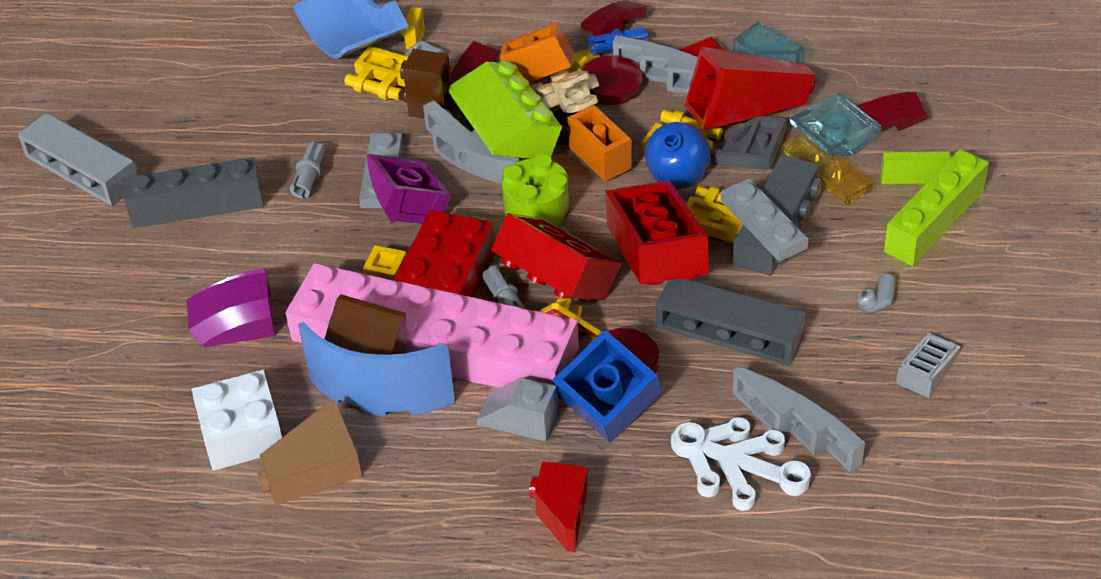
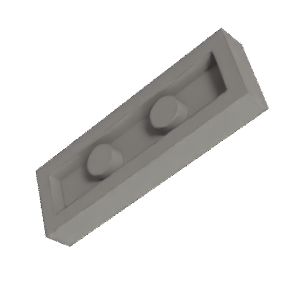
[359,133,403,208]
[721,179,809,262]

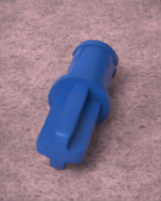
[588,27,648,56]

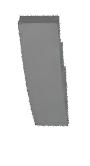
[613,35,698,94]
[732,366,865,473]

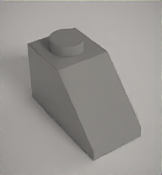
[477,378,558,442]

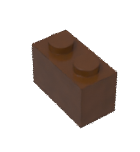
[400,49,454,119]

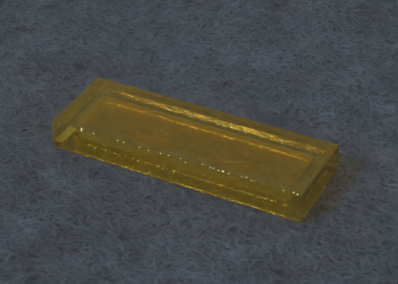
[781,131,873,205]

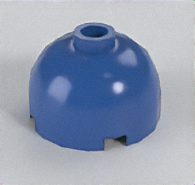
[645,121,711,189]

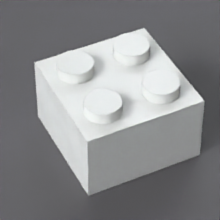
[191,370,282,471]

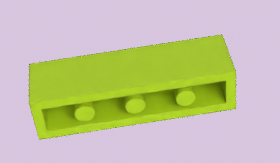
[884,149,989,267]

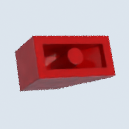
[529,461,588,552]

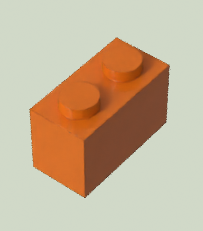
[499,22,574,85]
[567,105,632,181]

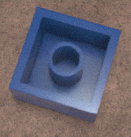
[552,330,662,443]

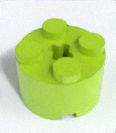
[502,154,570,226]

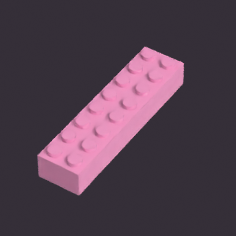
[285,263,579,399]

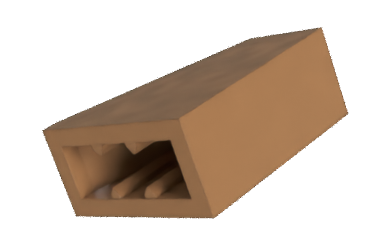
[257,400,362,506]

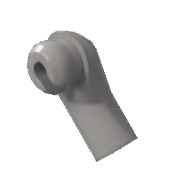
[857,274,896,313]

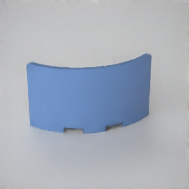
[293,0,409,59]
[298,322,455,416]

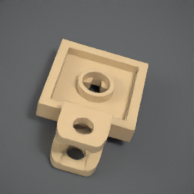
[530,70,599,113]

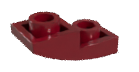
[581,0,646,36]
[451,41,501,84]
[852,91,928,138]

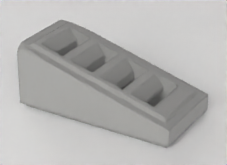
[896,333,961,398]

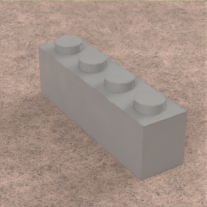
[18,113,137,206]

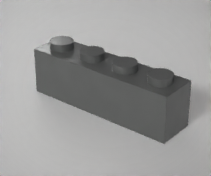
[733,155,822,276]
[124,157,263,228]
[656,278,806,366]

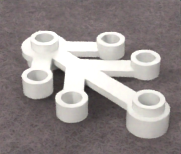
[671,417,811,511]

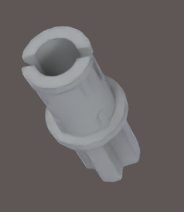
[290,141,325,199]
[483,265,525,309]

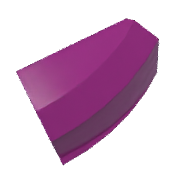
[367,154,451,224]
[187,268,275,347]

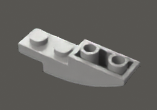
[423,100,521,184]

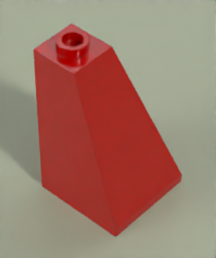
[684,47,816,129]

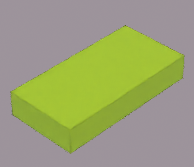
[880,151,951,184]

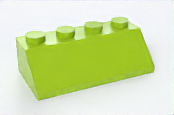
[448,61,562,159]

